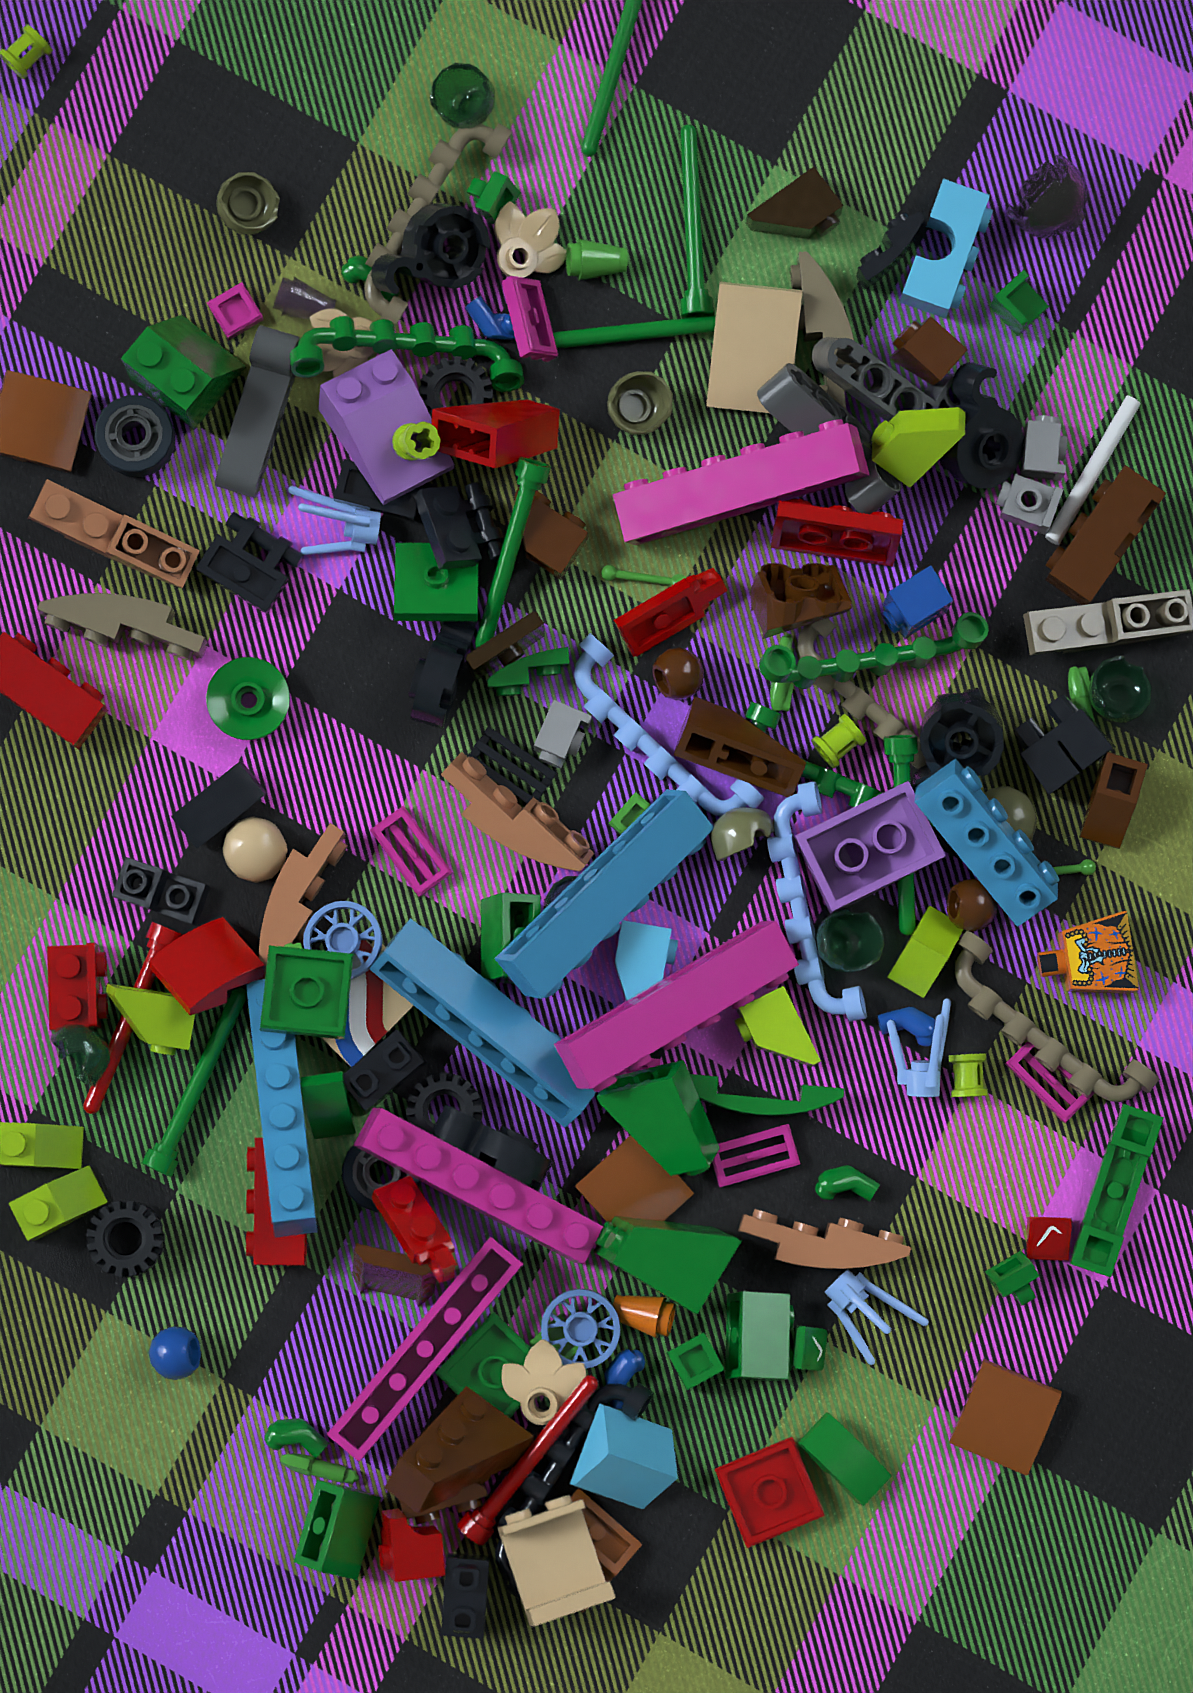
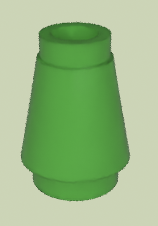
[566,239,628,280]

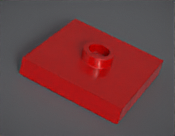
[714,1436,825,1548]

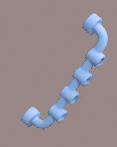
[574,633,765,816]
[767,781,867,1022]

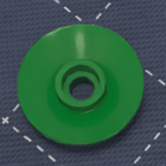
[206,657,290,740]

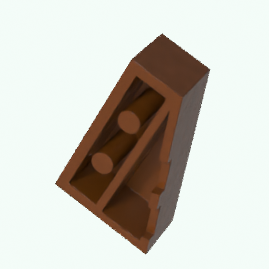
[1045,465,1166,605]
[384,1386,534,1513]

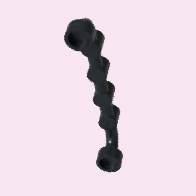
[495,1383,654,1600]

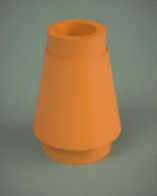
[613,1295,676,1338]

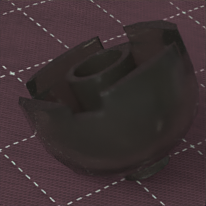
[1007,154,1087,238]

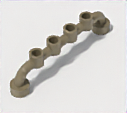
[364,123,513,328]
[797,618,972,769]
[955,931,1160,1102]

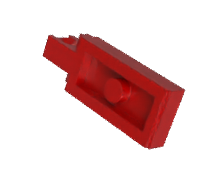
[613,567,728,657]
[372,1175,457,1284]

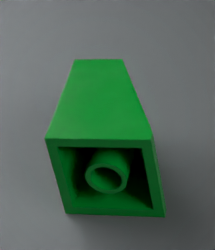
[121,315,246,430]
[593,1216,741,1314]

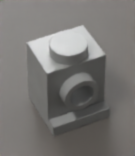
[1020,415,1067,481]
[996,474,1064,535]
[534,699,592,769]

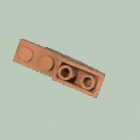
[28,479,200,589]
[440,752,595,871]
[259,823,348,979]
[738,1209,912,1269]

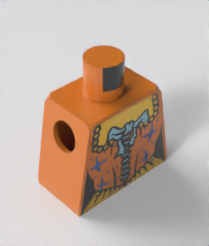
[1037,911,1139,994]

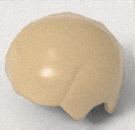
[223,816,287,883]

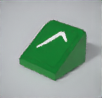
[793,1326,828,1371]

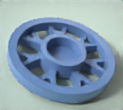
[303,901,383,979]
[541,1289,621,1368]

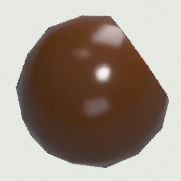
[653,647,704,700]
[947,879,998,931]

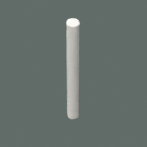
[1045,396,1141,545]

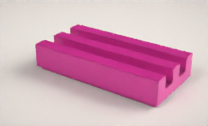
[501,276,558,362]
[370,805,453,898]
[1005,1041,1095,1123]
[712,1124,800,1188]

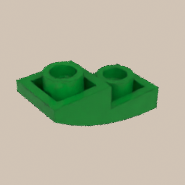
[487,647,570,697]
[301,1071,356,1139]
[798,1412,892,1506]

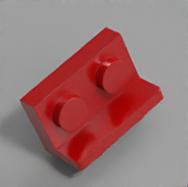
[47,943,108,1031]

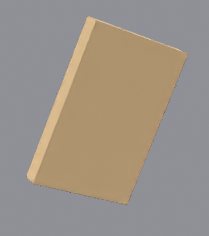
[706,282,802,413]

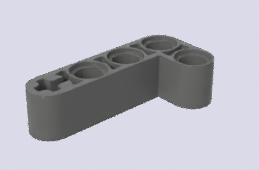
[215,325,301,498]
[812,337,960,422]
[757,363,901,514]

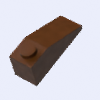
[674,696,806,797]

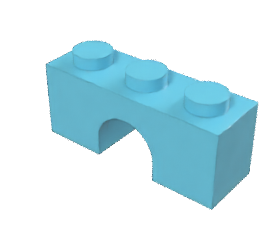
[899,179,993,319]

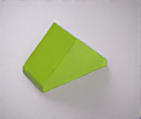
[887,905,963,998]

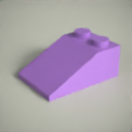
[318,349,454,505]
[794,781,946,914]

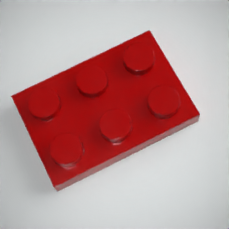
[770,499,904,567]

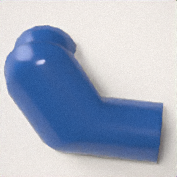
[465,296,515,340]
[877,1007,936,1046]
[604,1349,646,1409]

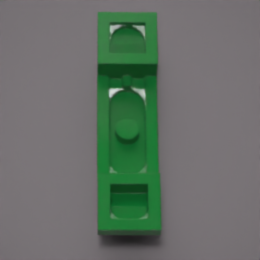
[690,1074,844,1117]
[1070,1104,1164,1278]

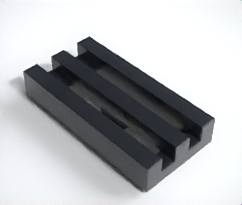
[467,726,557,804]

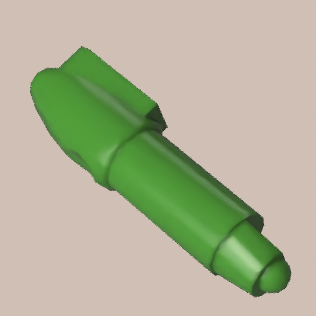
[770,633,794,712]
[1068,666,1094,721]
[280,1453,359,1484]

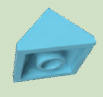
[570,1403,678,1509]

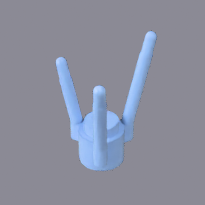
[288,486,381,555]
[887,998,951,1097]
[825,1269,929,1365]

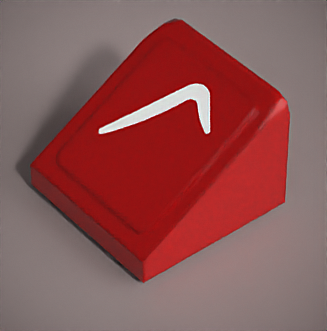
[1026,1217,1072,1261]

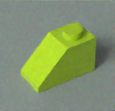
[871,407,965,488]
[106,983,195,1055]
[734,986,821,1067]
[0,1122,84,1169]
[9,1165,108,1242]

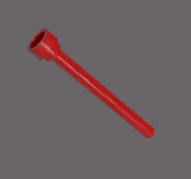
[83,922,183,1114]
[457,1375,598,1546]

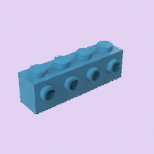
[914,759,1059,927]

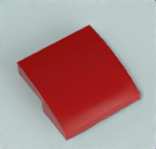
[148,917,265,1016]

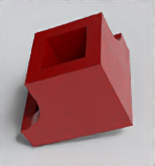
[378,1509,445,1583]

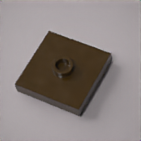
[466,612,545,681]

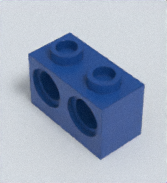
[881,565,954,639]

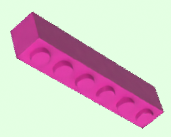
[612,419,870,546]
[554,921,799,1092]
[353,1108,603,1264]
[326,1236,523,1462]

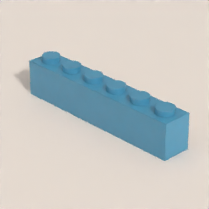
[494,789,714,999]
[369,918,596,1128]
[246,979,317,1237]

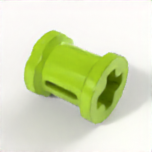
[0,24,53,80]
[392,421,441,461]
[811,714,867,769]
[948,1054,988,1098]

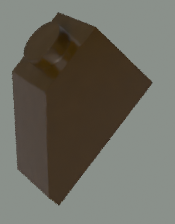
[746,166,843,239]

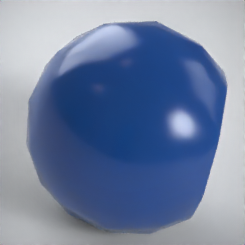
[148,1326,201,1380]

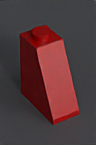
[431,400,560,469]

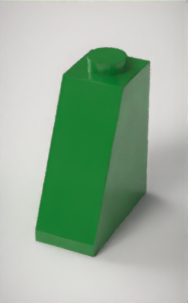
[597,1060,720,1176]

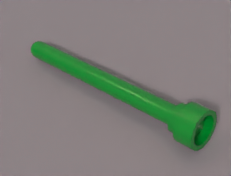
[581,0,643,157]
[680,125,714,318]
[553,315,716,348]
[475,457,551,648]
[884,735,918,935]
[141,987,247,1177]

